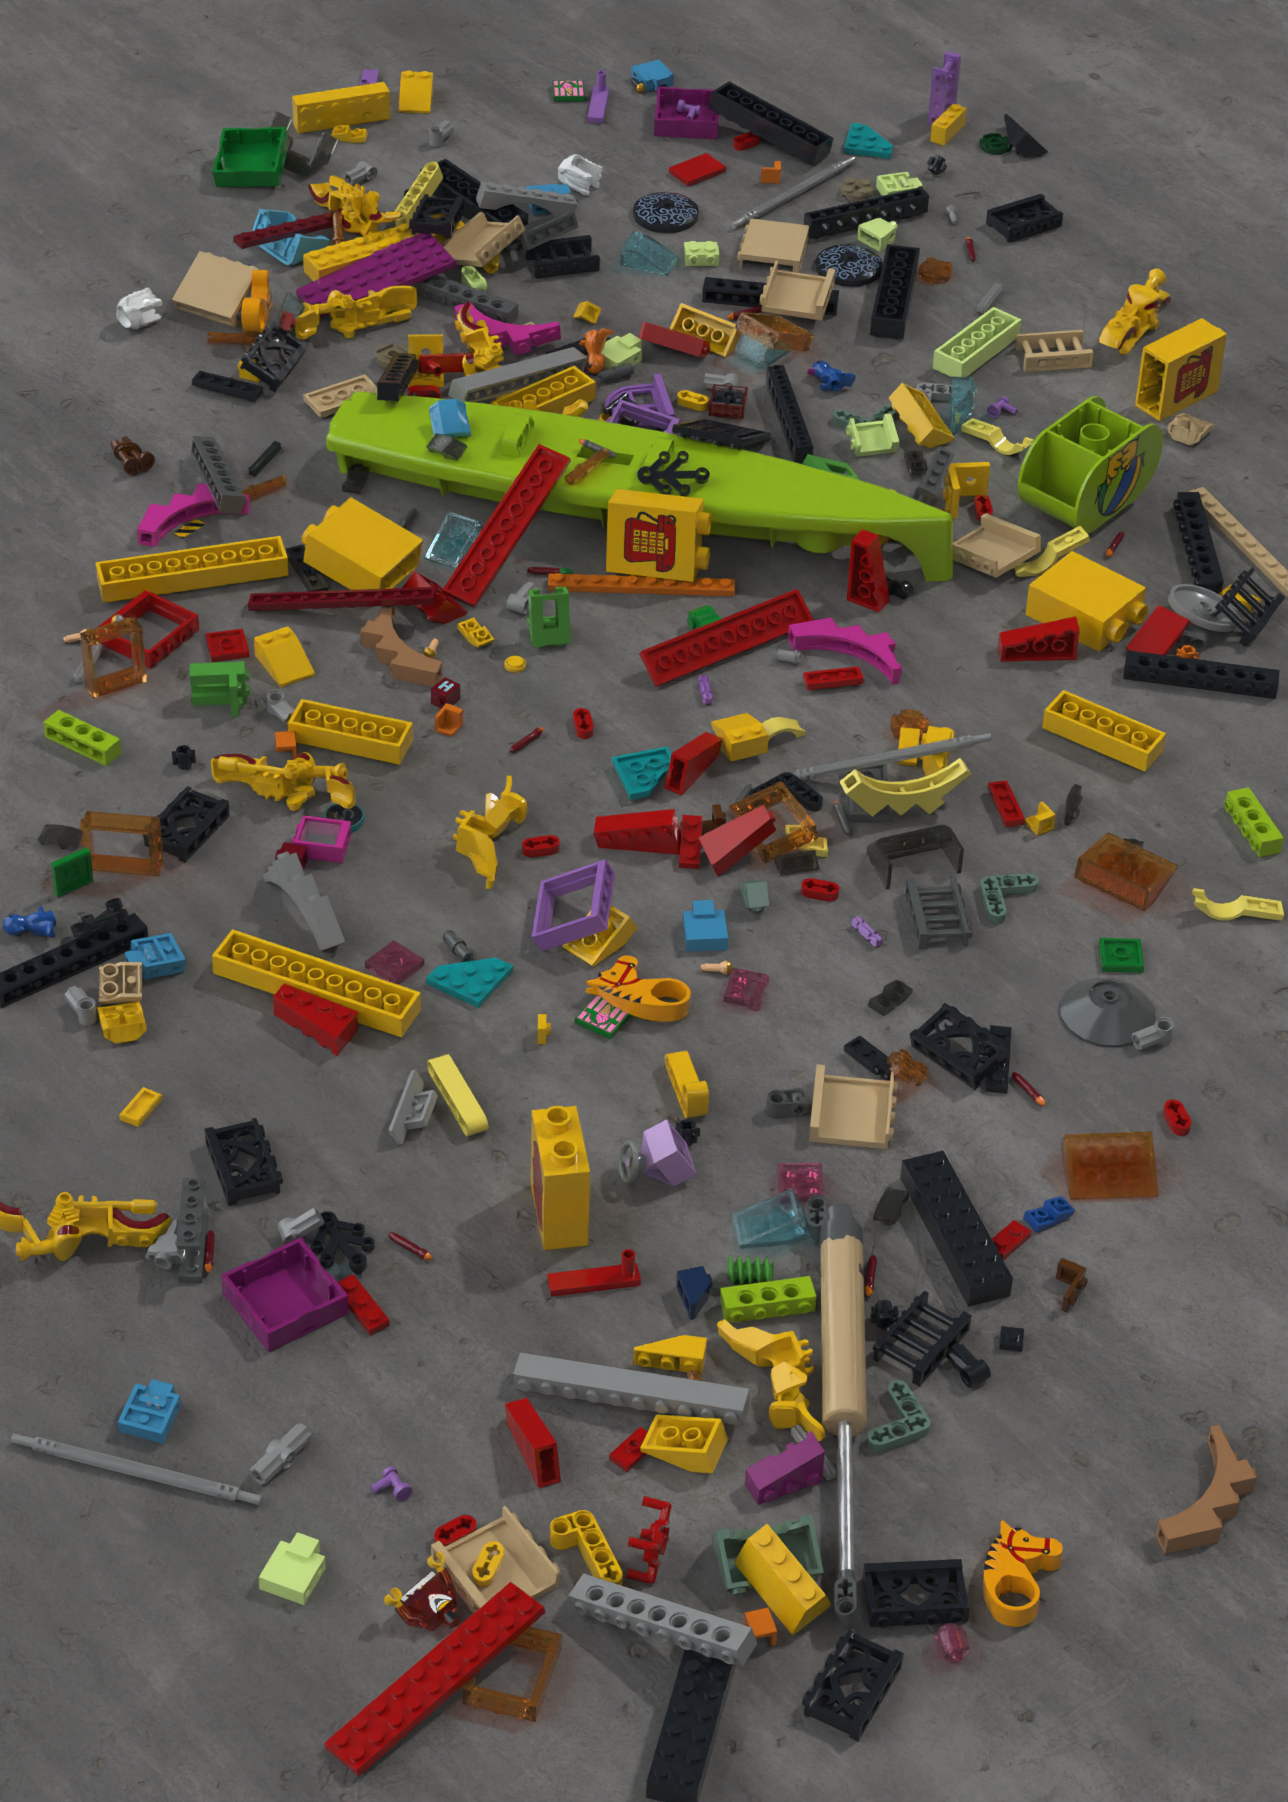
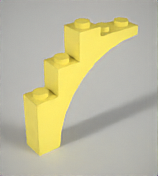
[839,758,971,817]

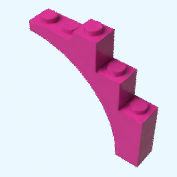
[454,302,561,356]
[137,483,250,547]
[788,617,902,684]

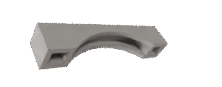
[476,182,578,218]

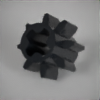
[926,154,947,175]
[172,745,196,770]
[675,1119,700,1146]
[870,1300,899,1329]

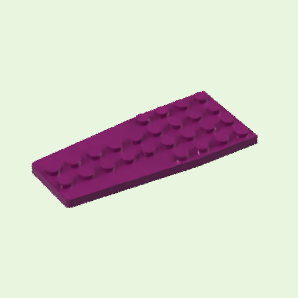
[296,233,457,318]

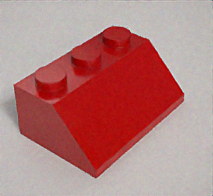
[402,571,468,624]

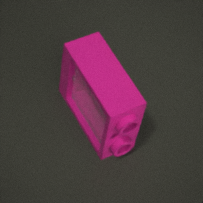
[292,816,351,863]

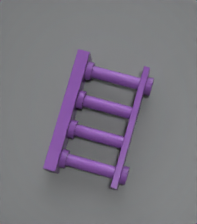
[928,51,961,125]

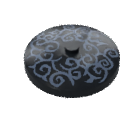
[633,192,699,233]
[816,244,882,287]

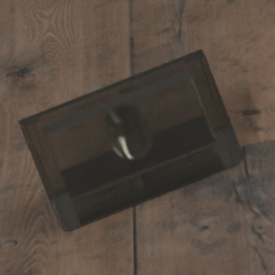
[774,850,819,876]

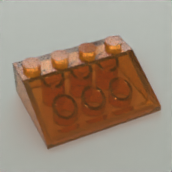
[1074,832,1178,911]
[1061,1131,1159,1200]

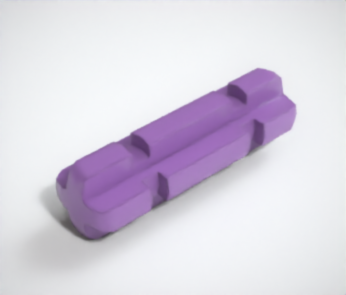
[698,675,714,705]
[852,916,883,947]

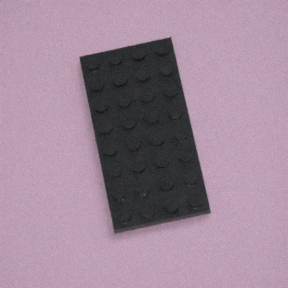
[672,419,771,449]

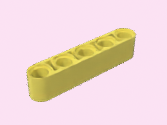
[395,162,443,226]
[427,1054,488,1136]

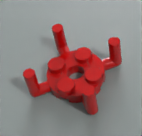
[626,1496,672,1584]

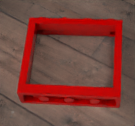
[96,590,199,669]

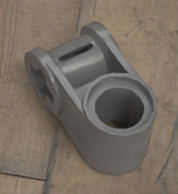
[1174,625,1209,652]
[765,1088,809,1119]

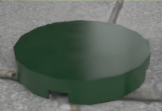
[979,133,1011,155]

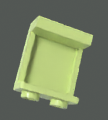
[846,413,899,457]

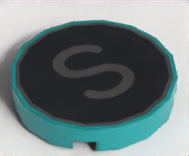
[324,803,364,832]

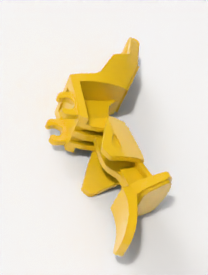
[453,775,528,889]
[717,1319,825,1441]

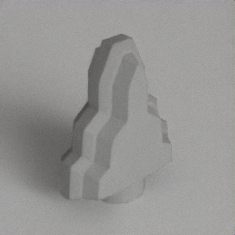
[145,1219,186,1270]

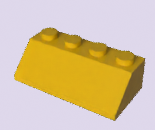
[670,303,746,358]
[889,383,955,449]
[734,1524,831,1636]

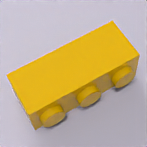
[930,104,967,146]

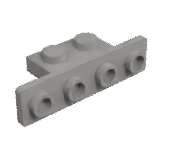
[389,1070,438,1145]

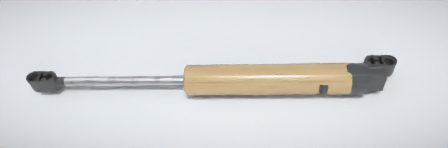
[807,1195,867,1630]

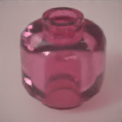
[934,1623,970,1663]

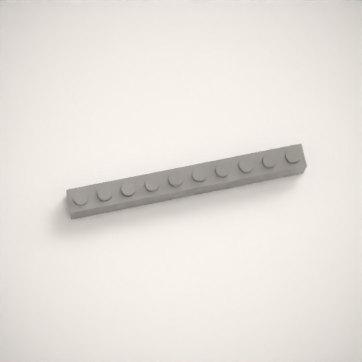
[448,347,588,402]
[513,1353,750,1426]

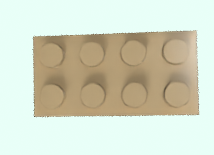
[303,374,377,418]

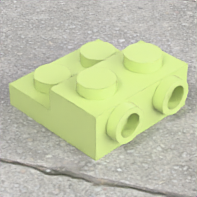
[684,241,719,266]

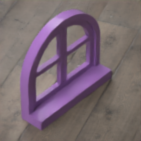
[605,374,675,430]

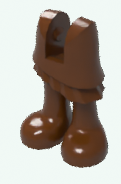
[111,436,155,476]

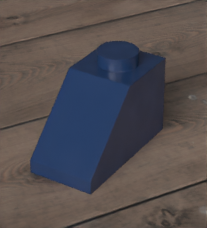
[676,1266,713,1320]

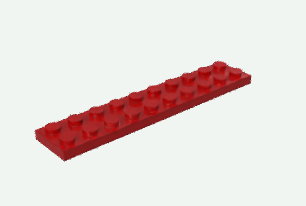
[443,444,571,608]
[639,588,814,687]
[324,1582,546,1777]

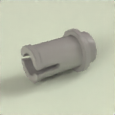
[777,649,802,665]

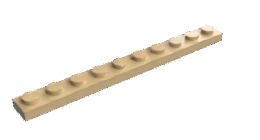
[1188,487,1288,598]

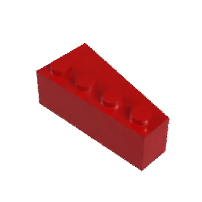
[847,529,890,613]
[997,616,1080,662]
[593,809,681,855]
[273,984,359,1056]

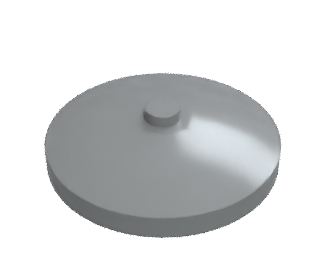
[1168,584,1240,632]

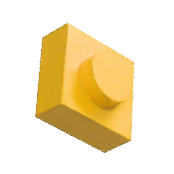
[538,1014,551,1044]

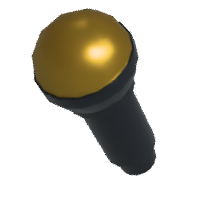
[631,78,646,93]

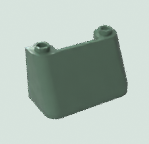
[711,1514,824,1596]

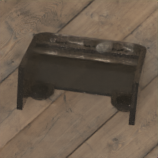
[269,111,338,177]
[866,825,964,890]

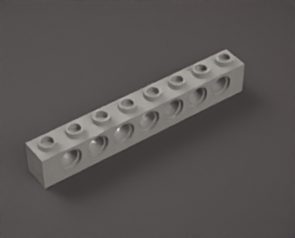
[568,1573,757,1667]

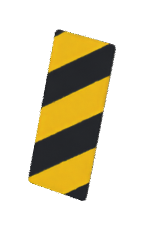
[174,519,206,538]

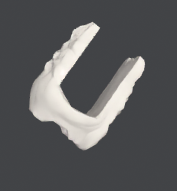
[558,154,603,196]
[116,288,162,330]

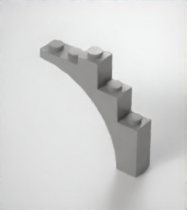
[262,851,345,951]

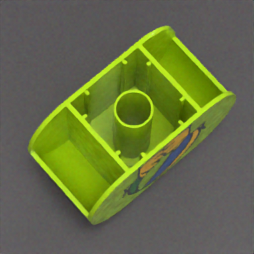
[1017,396,1163,533]

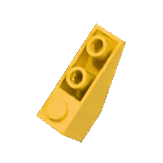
[633,1335,707,1374]

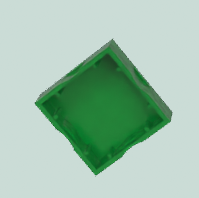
[212,127,289,187]

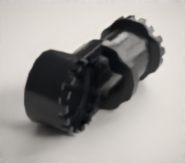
[885,574,913,600]

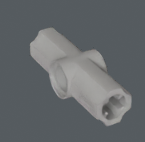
[249,1423,312,1485]

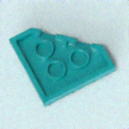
[843,123,894,159]
[612,746,672,800]
[426,957,513,1008]

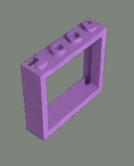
[606,399,680,435]
[531,859,615,951]

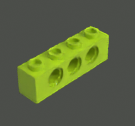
[43,710,121,766]
[1224,787,1284,857]
[720,1276,816,1323]

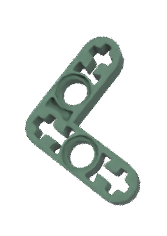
[833,405,897,429]
[980,874,1039,924]
[867,1380,931,1452]

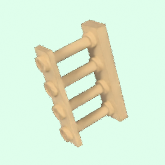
[1015,330,1093,372]

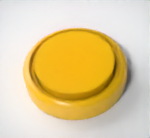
[504,656,526,673]

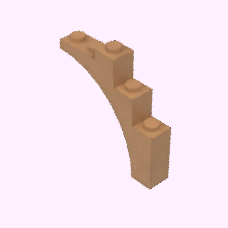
[360,606,443,687]
[1156,1425,1257,1554]

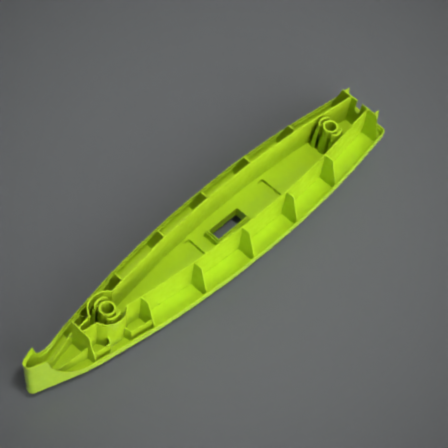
[326,391,953,581]

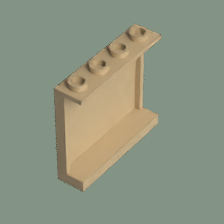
[441,212,525,267]
[737,219,809,273]
[172,251,259,327]
[760,261,835,321]
[953,513,1041,578]
[809,1064,898,1149]
[431,1506,561,1613]

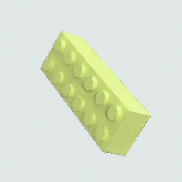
[933,307,1022,381]

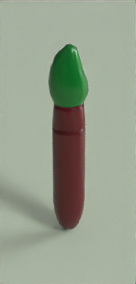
[527,567,573,575]

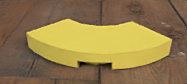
[785,825,828,857]

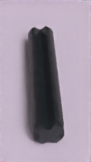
[248,441,281,476]

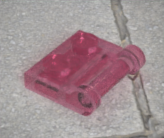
[723,968,770,1011]

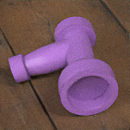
[677,99,701,120]
[987,396,1018,418]
[370,1466,413,1502]

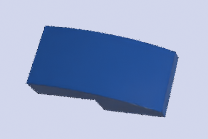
[1023,1196,1075,1232]

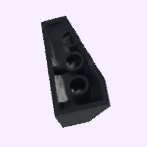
[1004,114,1048,156]

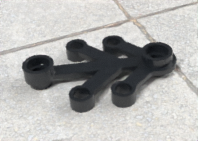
[637,451,710,497]
[70,898,129,939]
[310,1211,375,1274]

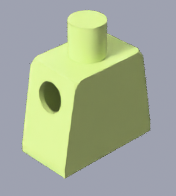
[857,218,898,252]

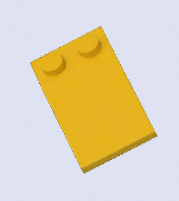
[399,70,433,114]
[254,626,315,688]
[711,713,768,762]
[920,726,952,776]
[562,905,638,967]
[640,1414,728,1474]

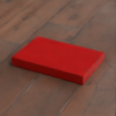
[668,153,727,187]
[1126,605,1190,655]

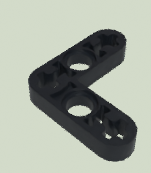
[748,772,823,812]

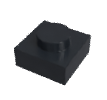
[999,1326,1024,1352]

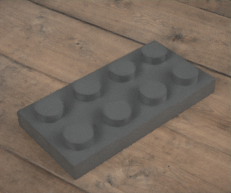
[847,764,890,821]

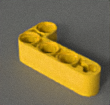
[665,1050,709,1119]
[550,1510,623,1586]

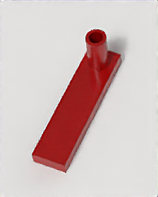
[418,353,473,376]
[547,1249,641,1297]

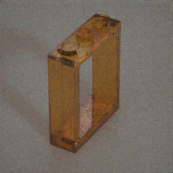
[735,312,814,351]
[80,616,147,698]
[729,781,818,863]
[80,811,163,877]
[463,1627,562,1722]

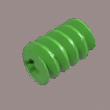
[727,1255,774,1285]

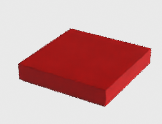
[205,629,250,662]

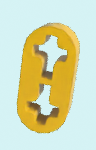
[677,390,709,411]
[472,1541,505,1587]

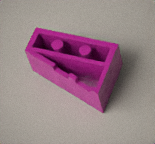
[745,1431,825,1505]

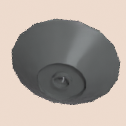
[1059,978,1156,1047]

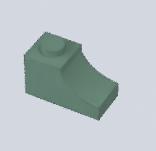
[738,880,769,911]

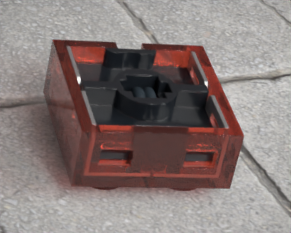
[709,384,748,419]

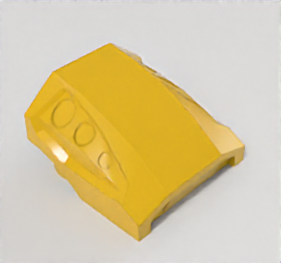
[97,1001,147,1044]

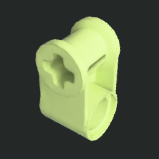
[461,266,488,292]

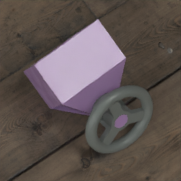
[619,1119,697,1187]

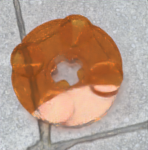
[919,257,952,284]
[890,709,930,742]
[886,1049,928,1086]

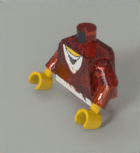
[384,1551,460,1631]

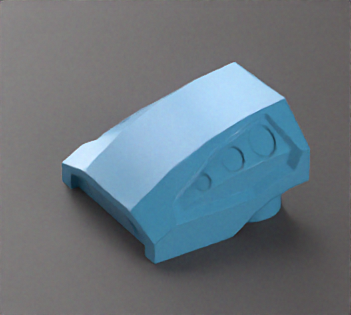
[429,399,471,441]

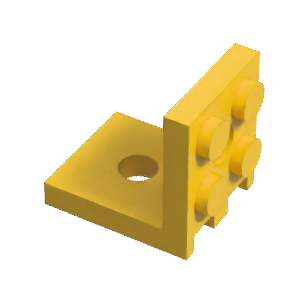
[408,334,444,389]
[942,462,990,518]

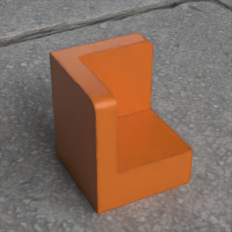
[761,161,781,184]
[435,703,463,737]
[275,731,297,760]
[744,1608,777,1646]

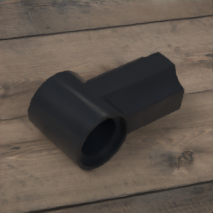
[946,1343,991,1388]

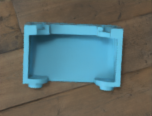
[252,209,330,266]

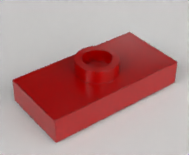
[609,1427,648,1472]

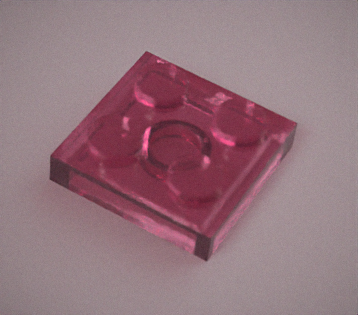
[365,940,424,985]
[777,1163,825,1202]

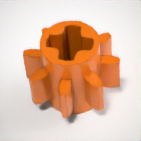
[1176,645,1199,659]

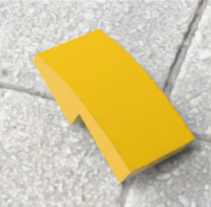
[331,125,368,143]
[457,617,495,648]

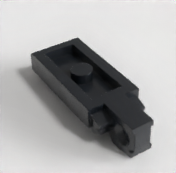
[844,1036,896,1081]

